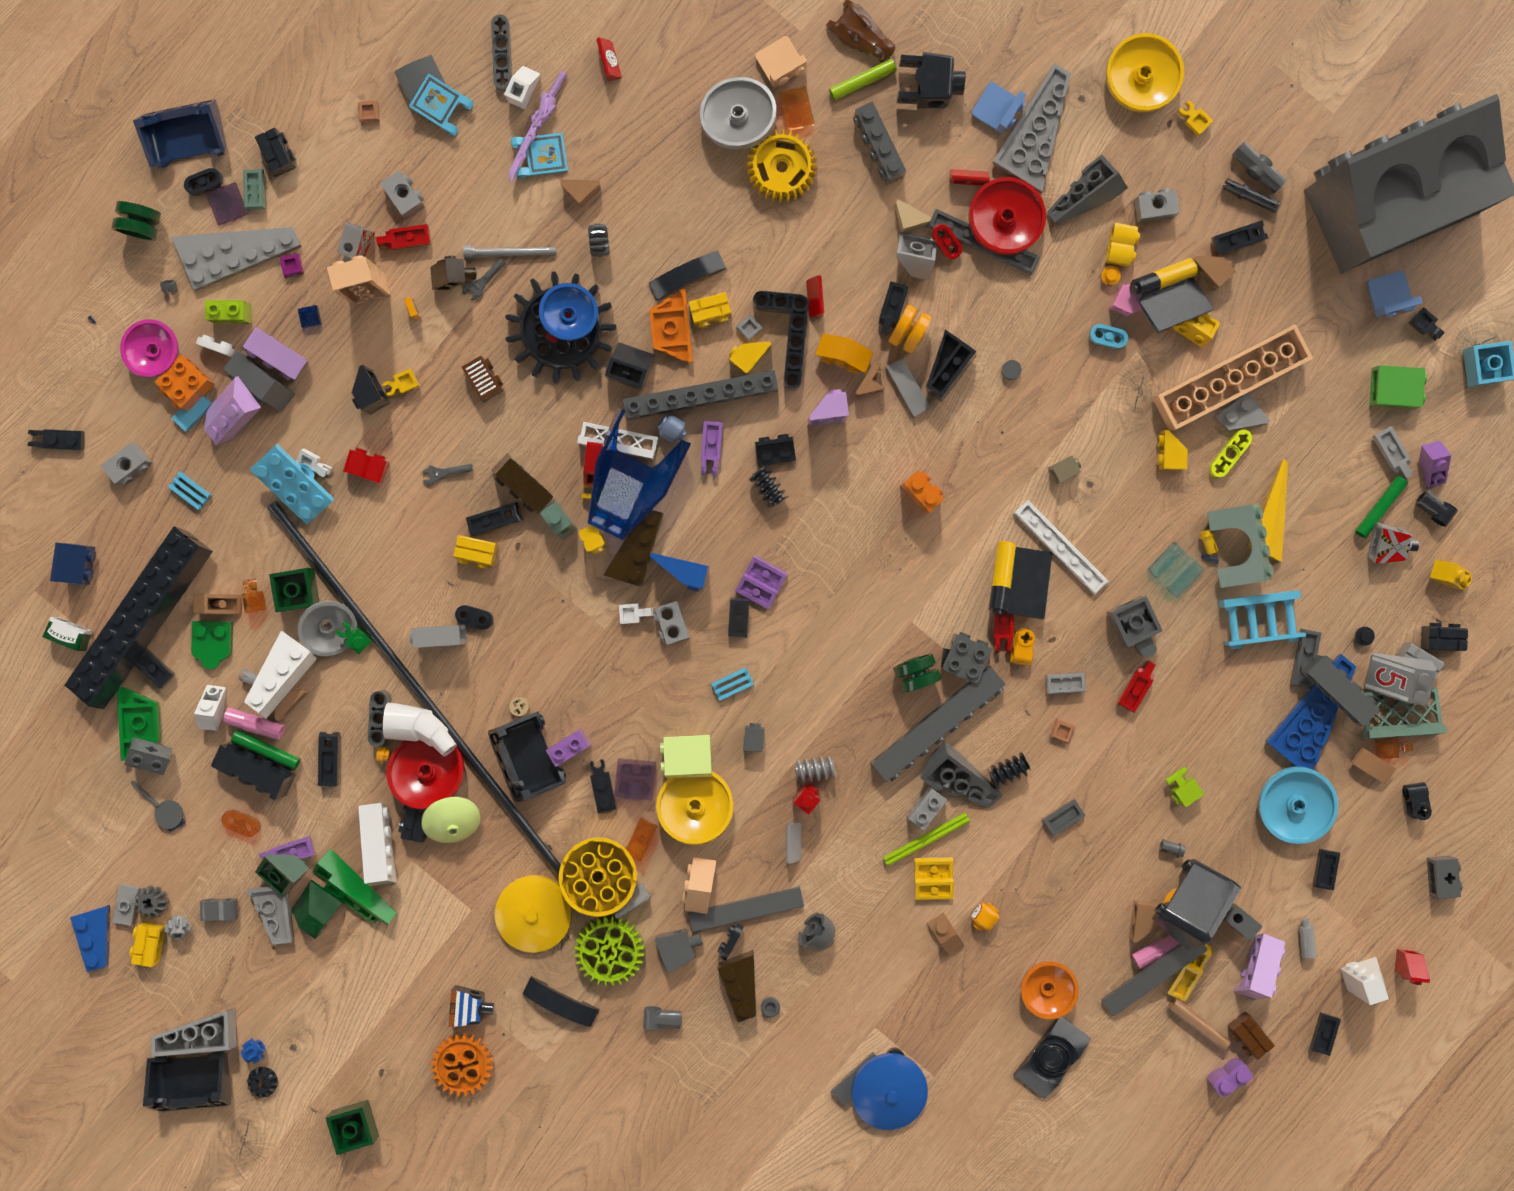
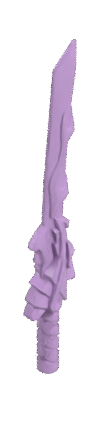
[509,71,567,182]

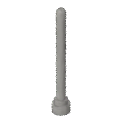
[463,245,557,261]

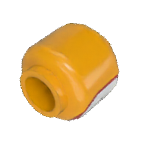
[971,902,1000,932]

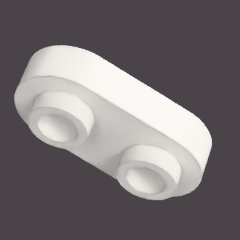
[196,334,235,357]

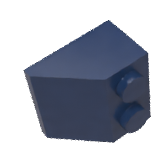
[50,542,96,585]

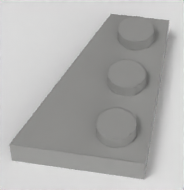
[247,886,294,945]

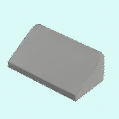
[786,822,801,864]
[614,883,651,918]

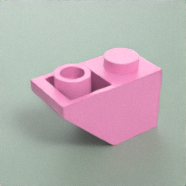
[1109,284,1143,317]

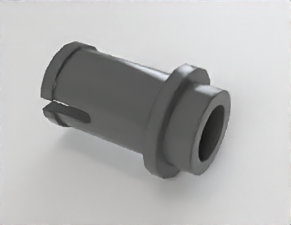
[1159,839,1186,858]

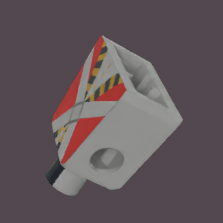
[337,222,375,262]
[1368,523,1419,563]

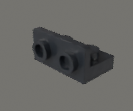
[755,434,796,466]

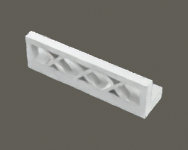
[577,422,658,460]

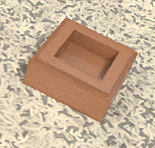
[358,100,380,123]
[1050,718,1075,744]

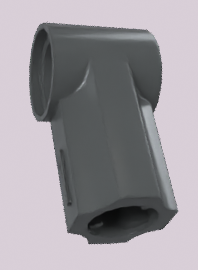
[643,1006,682,1030]

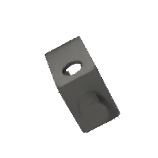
[1223,903,1263,941]
[655,929,703,973]

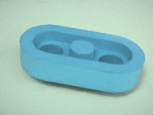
[1089,324,1128,349]

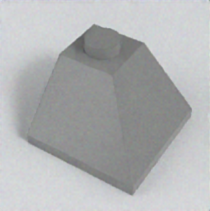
[896,232,937,280]

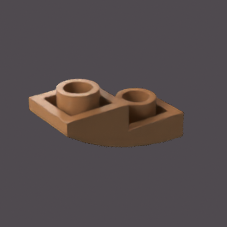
[1351,747,1396,784]

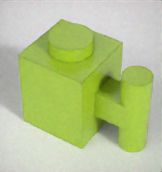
[1165,766,1205,807]

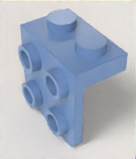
[972,82,1026,135]
[1367,271,1423,318]

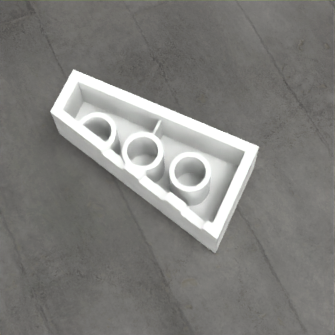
[244,631,317,719]
[358,803,397,886]

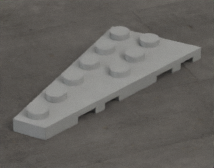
[993,63,1071,194]
[171,227,302,291]

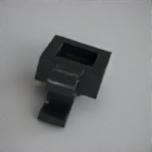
[1408,307,1445,341]

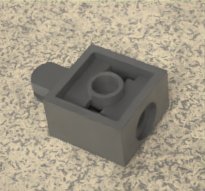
[1106,596,1163,657]

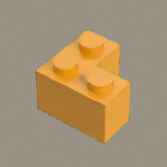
[815,333,874,375]

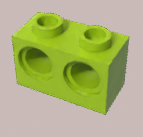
[205,300,251,324]

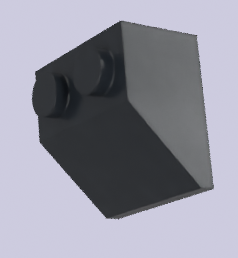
[351,364,391,414]

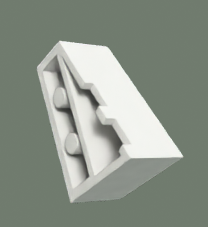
[1340,957,1389,1005]

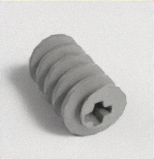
[795,756,835,784]

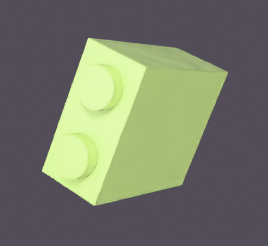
[660,735,712,779]

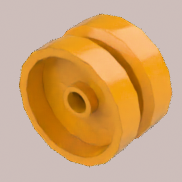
[888,304,932,355]

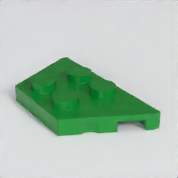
[117,686,161,761]

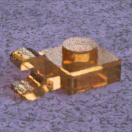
[242,578,266,613]
[1375,738,1413,759]

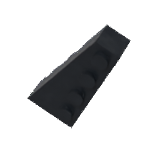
[211,742,296,800]

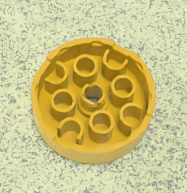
[559,837,637,917]

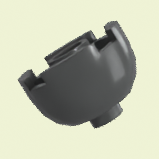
[798,912,835,952]

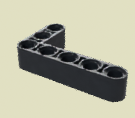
[753,291,809,391]

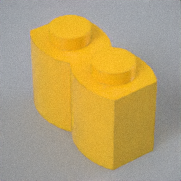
[1105,223,1140,267]

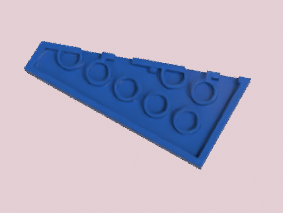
[1265,654,1356,770]

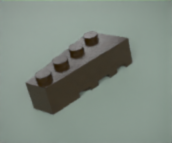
[604,507,664,587]

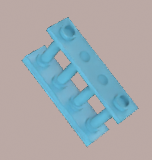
[1218,591,1306,649]

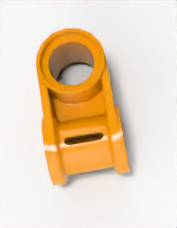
[1010,628,1035,666]

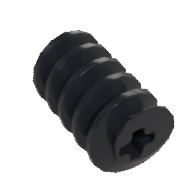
[749,464,789,508]
[987,752,1031,789]

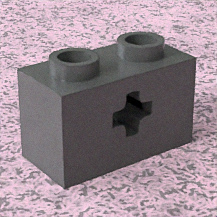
[124,737,172,775]
[1427,855,1462,899]

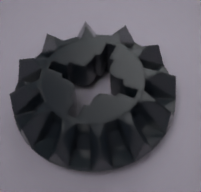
[246,1067,278,1098]

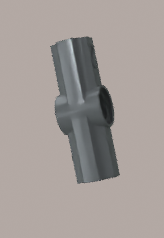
[1232,141,1287,193]

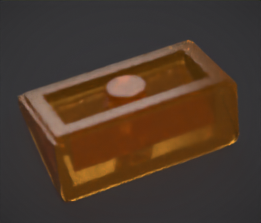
[626,817,658,862]

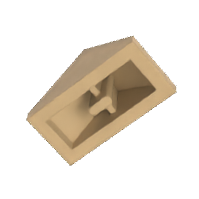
[894,199,931,233]

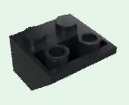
[605,342,655,391]

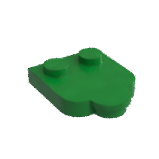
[191,621,233,669]

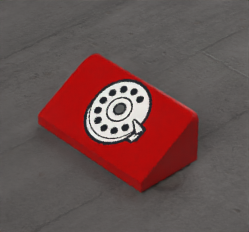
[596,37,622,82]

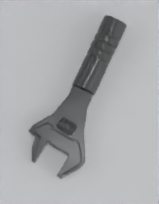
[463,258,506,300]
[422,463,473,485]

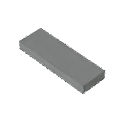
[886,357,931,418]

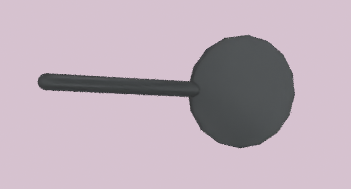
[131,781,183,829]

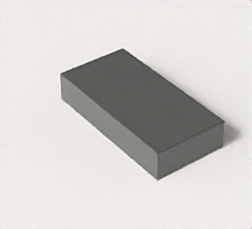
[1042,799,1086,836]

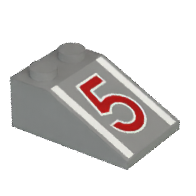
[1364,653,1436,706]

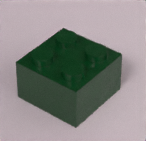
[269,568,319,612]
[325,1100,379,1155]

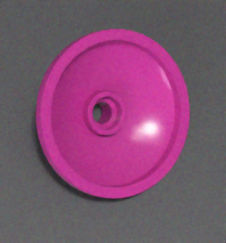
[120,319,179,377]

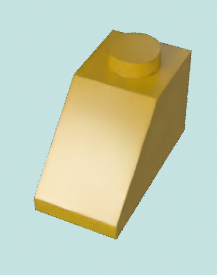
[729,341,771,375]

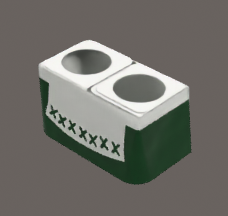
[42,617,93,651]

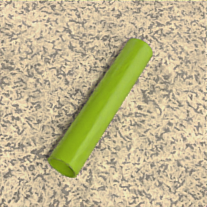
[829,59,897,101]

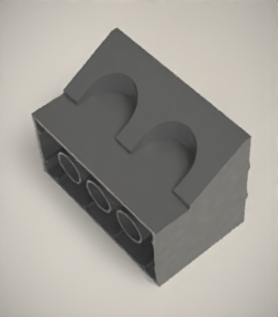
[1304,94,1514,274]

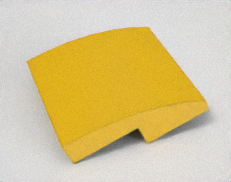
[914,857,954,900]

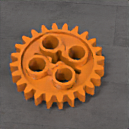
[430,1032,494,1097]

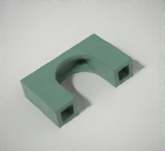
[1207,503,1274,588]

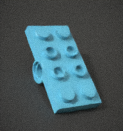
[249,444,334,525]

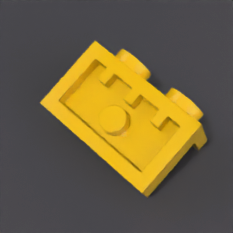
[1172,314,1220,348]

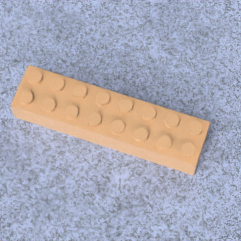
[1152,324,1313,432]

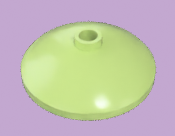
[422,797,481,843]

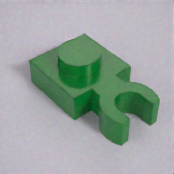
[336,622,372,654]

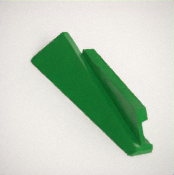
[312,849,396,925]

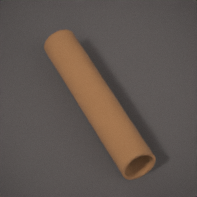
[1167,998,1231,1051]

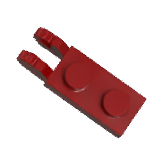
[993,614,1014,654]

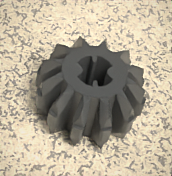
[588,223,610,257]
[133,885,169,919]

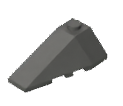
[1047,155,1128,225]
[921,741,1003,808]

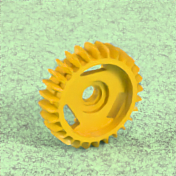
[747,129,817,203]

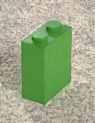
[1369,365,1427,409]

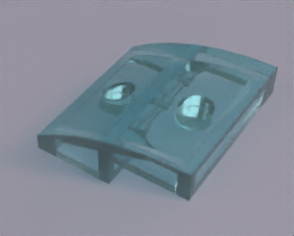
[1147,542,1204,598]

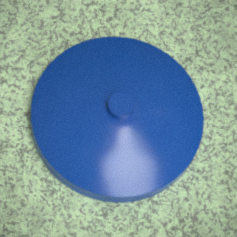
[851,1053,928,1130]

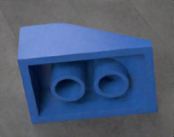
[650,553,709,592]

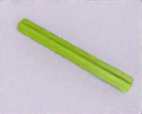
[883,813,970,866]

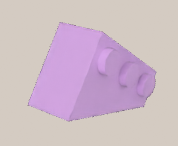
[243,327,307,380]
[1234,934,1285,1000]

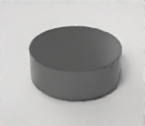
[1001,360,1022,380]
[761,997,780,1017]

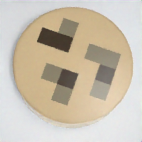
[509,697,529,716]

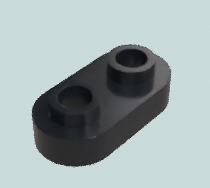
[184,168,223,196]
[455,605,494,630]
[717,923,744,961]

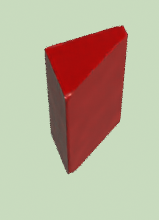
[949,169,990,186]
[806,275,824,318]

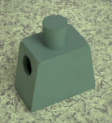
[540,499,578,540]

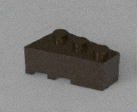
[492,453,553,513]

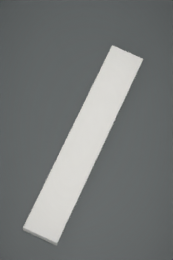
[1013,500,1108,595]

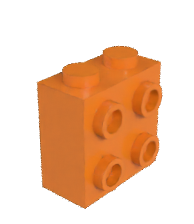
[155,354,215,411]
[900,471,944,514]

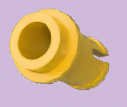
[1199,529,1219,555]

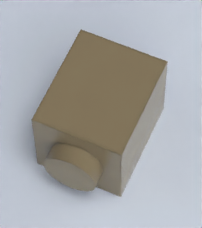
[1048,455,1081,484]

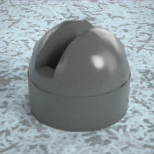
[160,280,177,295]

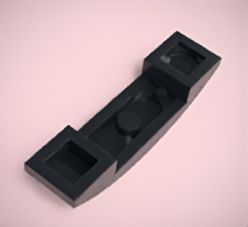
[649,251,726,300]
[522,976,600,1027]

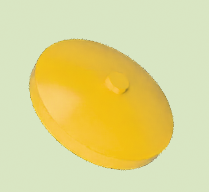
[1106,33,1184,112]
[656,771,734,845]
[495,875,572,953]

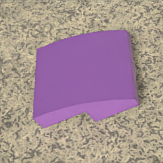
[735,555,788,609]

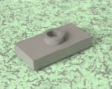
[1045,672,1086,694]
[112,884,141,926]

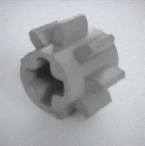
[165,916,190,940]

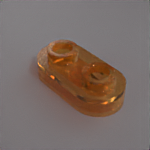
[221,809,261,837]

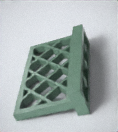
[1362,688,1447,740]

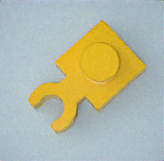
[1177,100,1213,136]
[382,368,420,397]

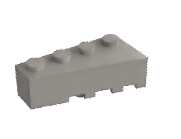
[151,1007,237,1057]

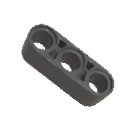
[368,690,392,747]

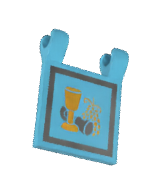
[409,73,473,136]
[511,133,568,179]

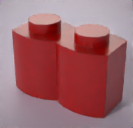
[343,447,389,484]

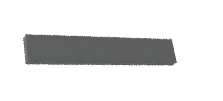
[927,209,1040,275]
[688,886,804,932]
[1102,944,1208,1016]

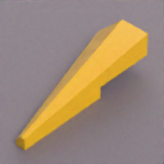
[1247,459,1289,562]

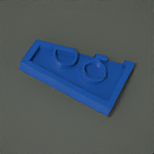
[70,905,110,972]

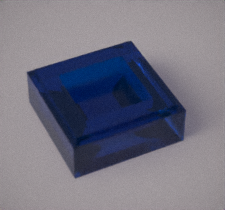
[298,305,322,329]

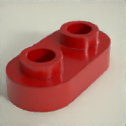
[931,224,962,259]

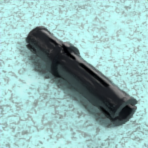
[1222,178,1280,213]

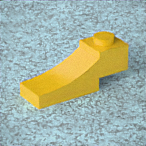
[1167,944,1212,1002]

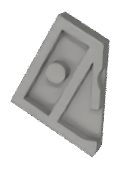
[1216,393,1270,431]

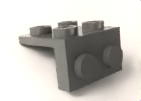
[943,632,992,683]

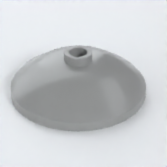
[297,601,357,656]

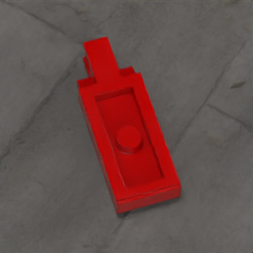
[376,224,431,250]
[1116,660,1156,713]

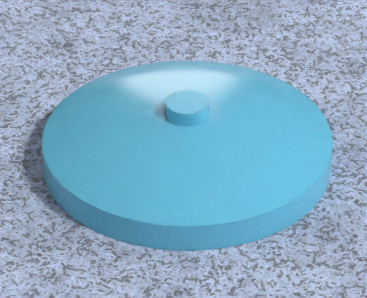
[1258,767,1339,844]

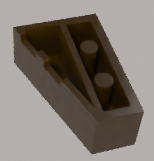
[717,950,756,1022]

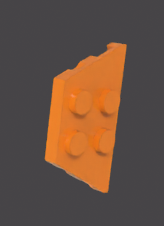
[649,288,693,363]

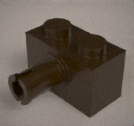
[430,256,477,290]

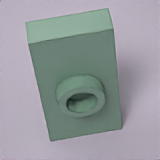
[243,169,266,210]

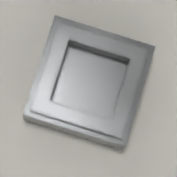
[736,314,763,342]

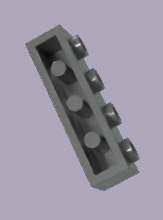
[853,101,906,185]
[1301,655,1380,726]

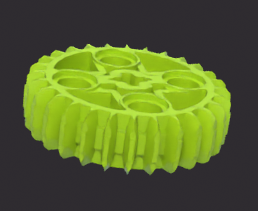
[574,914,645,987]

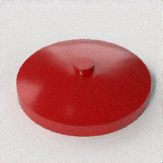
[968,177,1046,255]
[386,740,465,810]

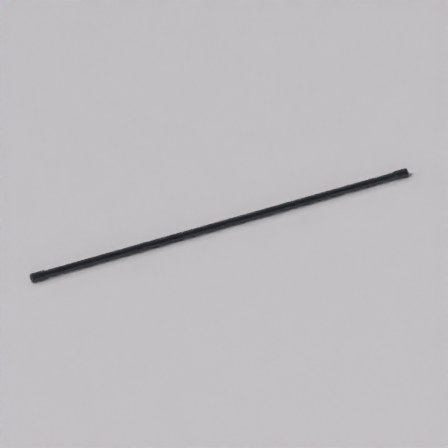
[267,501,561,877]

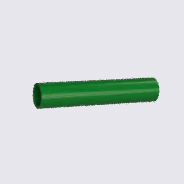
[1355,476,1408,539]
[231,730,300,771]

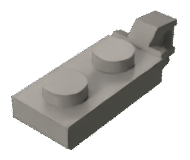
[1372,426,1413,479]

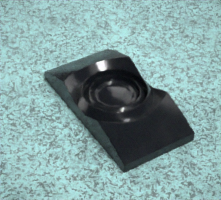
[1013,1017,1091,1099]

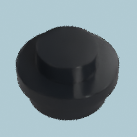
[1355,627,1375,646]

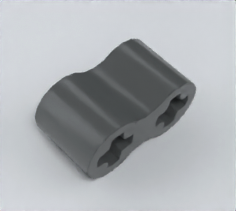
[200,898,238,921]

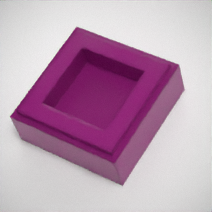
[279,253,304,278]

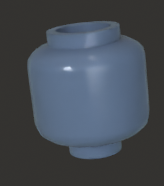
[657,414,687,443]

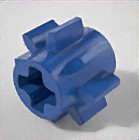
[241,1038,266,1064]

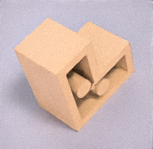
[682,857,716,914]

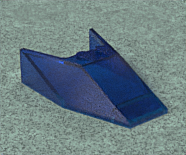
[587,407,691,540]

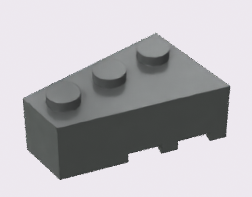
[223,350,296,412]

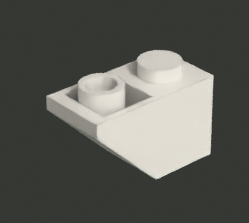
[504,66,541,110]
[194,685,227,731]

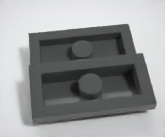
[395,55,446,104]

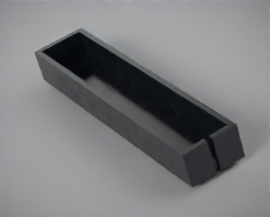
[64,526,213,709]

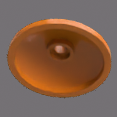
[1021,961,1079,1020]

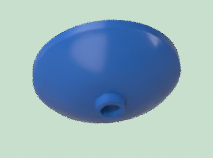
[539,283,598,341]

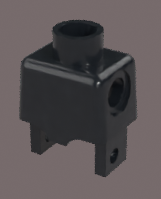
[896,52,966,109]

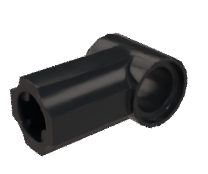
[1415,490,1458,527]

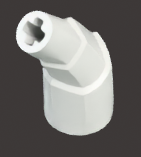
[383,702,457,756]

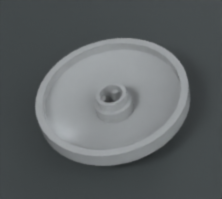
[700,77,777,150]

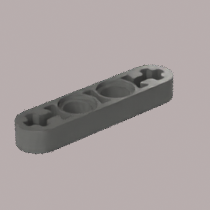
[491,14,512,92]

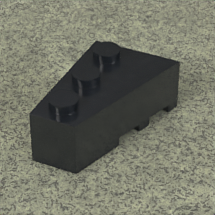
[926,329,977,402]

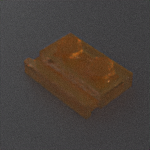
[778,86,814,131]

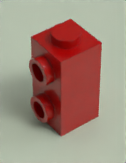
[792,783,821,815]

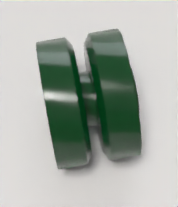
[111,201,161,241]
[893,653,942,693]

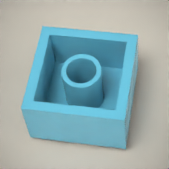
[1463,341,1514,387]

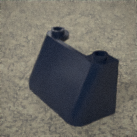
[133,99,227,169]

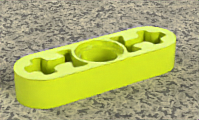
[1209,430,1252,478]

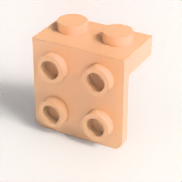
[755,36,807,88]

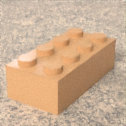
[327,256,390,305]

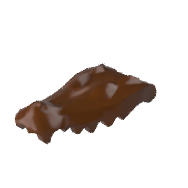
[826,0,896,63]

